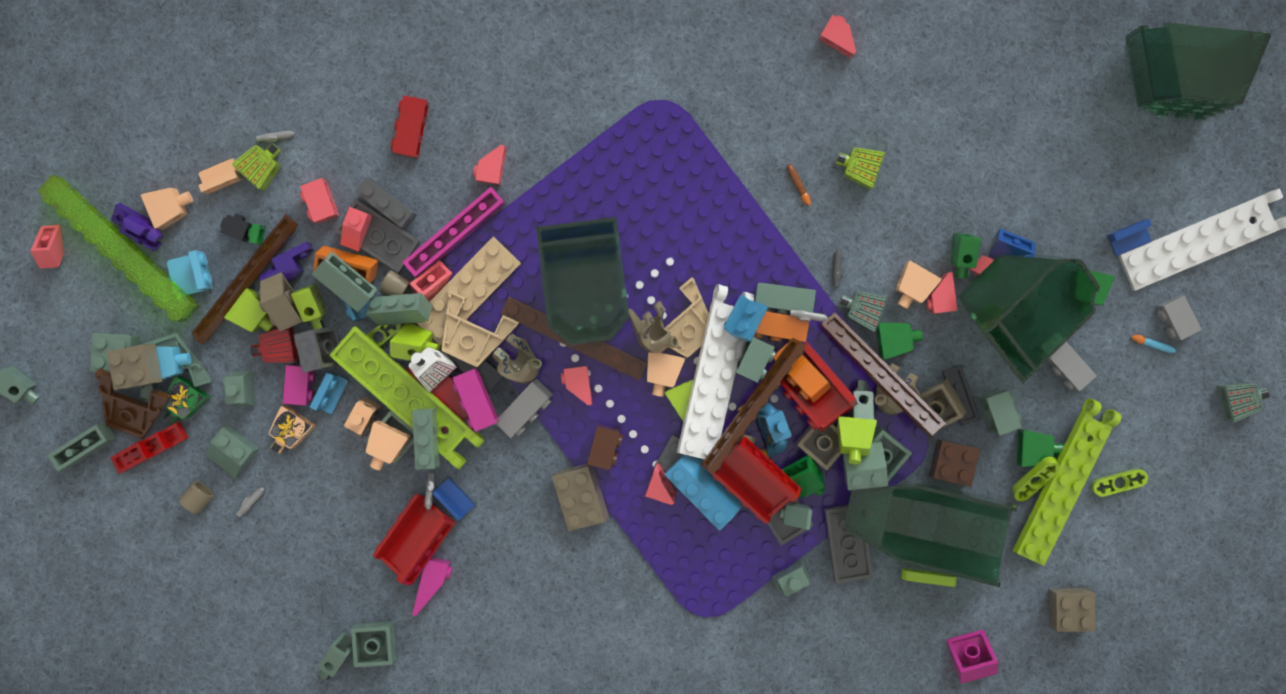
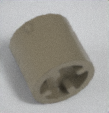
[379,270,412,296]
[179,481,214,514]

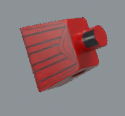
[250,326,299,362]

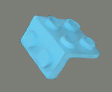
[167,250,213,297]

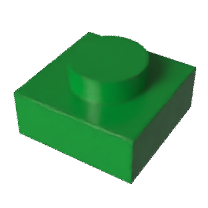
[248,223,266,245]

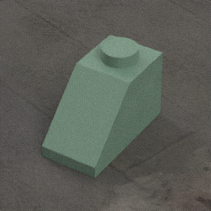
[779,503,812,530]

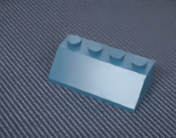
[664,454,743,531]

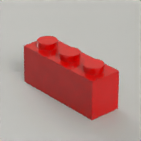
[391,95,429,159]

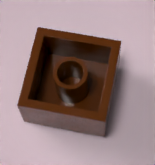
[587,424,623,470]
[929,439,980,487]

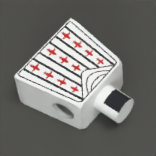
[409,347,457,392]

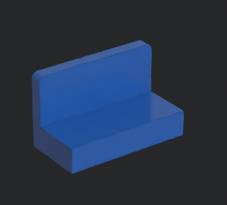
[1107,219,1152,256]
[989,228,1036,270]
[432,477,475,521]

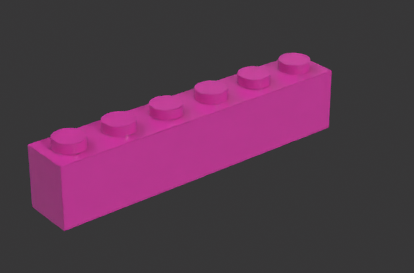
[403,187,506,277]

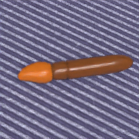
[787,164,811,206]

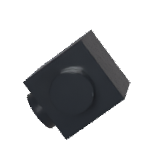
[220,213,252,242]

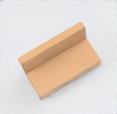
[198,159,243,194]

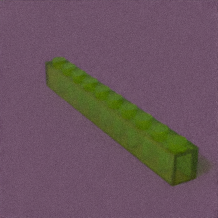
[37,174,200,322]

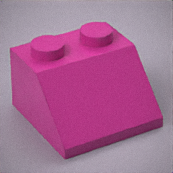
[947,630,998,684]

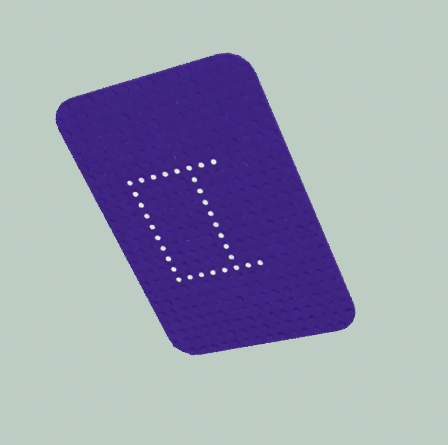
[443,100,929,617]

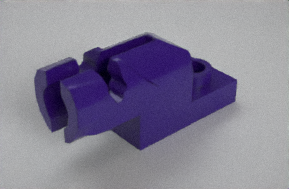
[111,203,164,252]
[260,242,314,283]

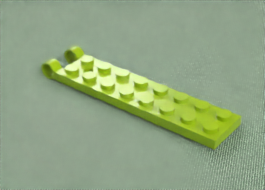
[329,326,485,469]
[1012,398,1122,566]

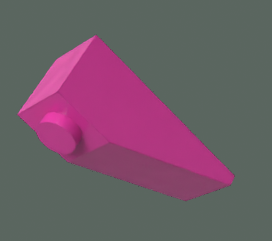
[412,557,453,616]

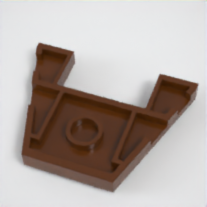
[95,369,170,439]

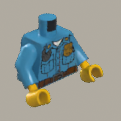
[738,403,792,458]

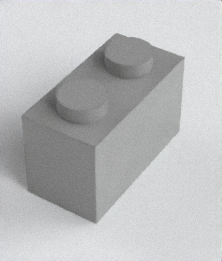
[1156,295,1202,340]

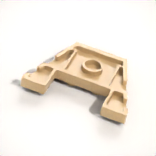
[642,277,709,358]
[442,290,519,368]

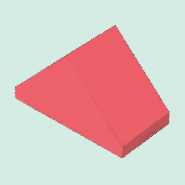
[645,463,677,505]

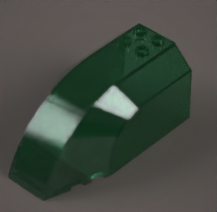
[843,483,1017,587]

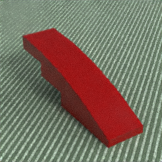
[110,422,189,474]

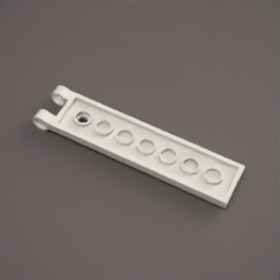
[1118,188,1286,291]
[677,284,754,459]

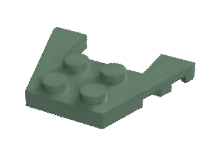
[139,333,213,403]

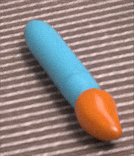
[1131,335,1176,353]

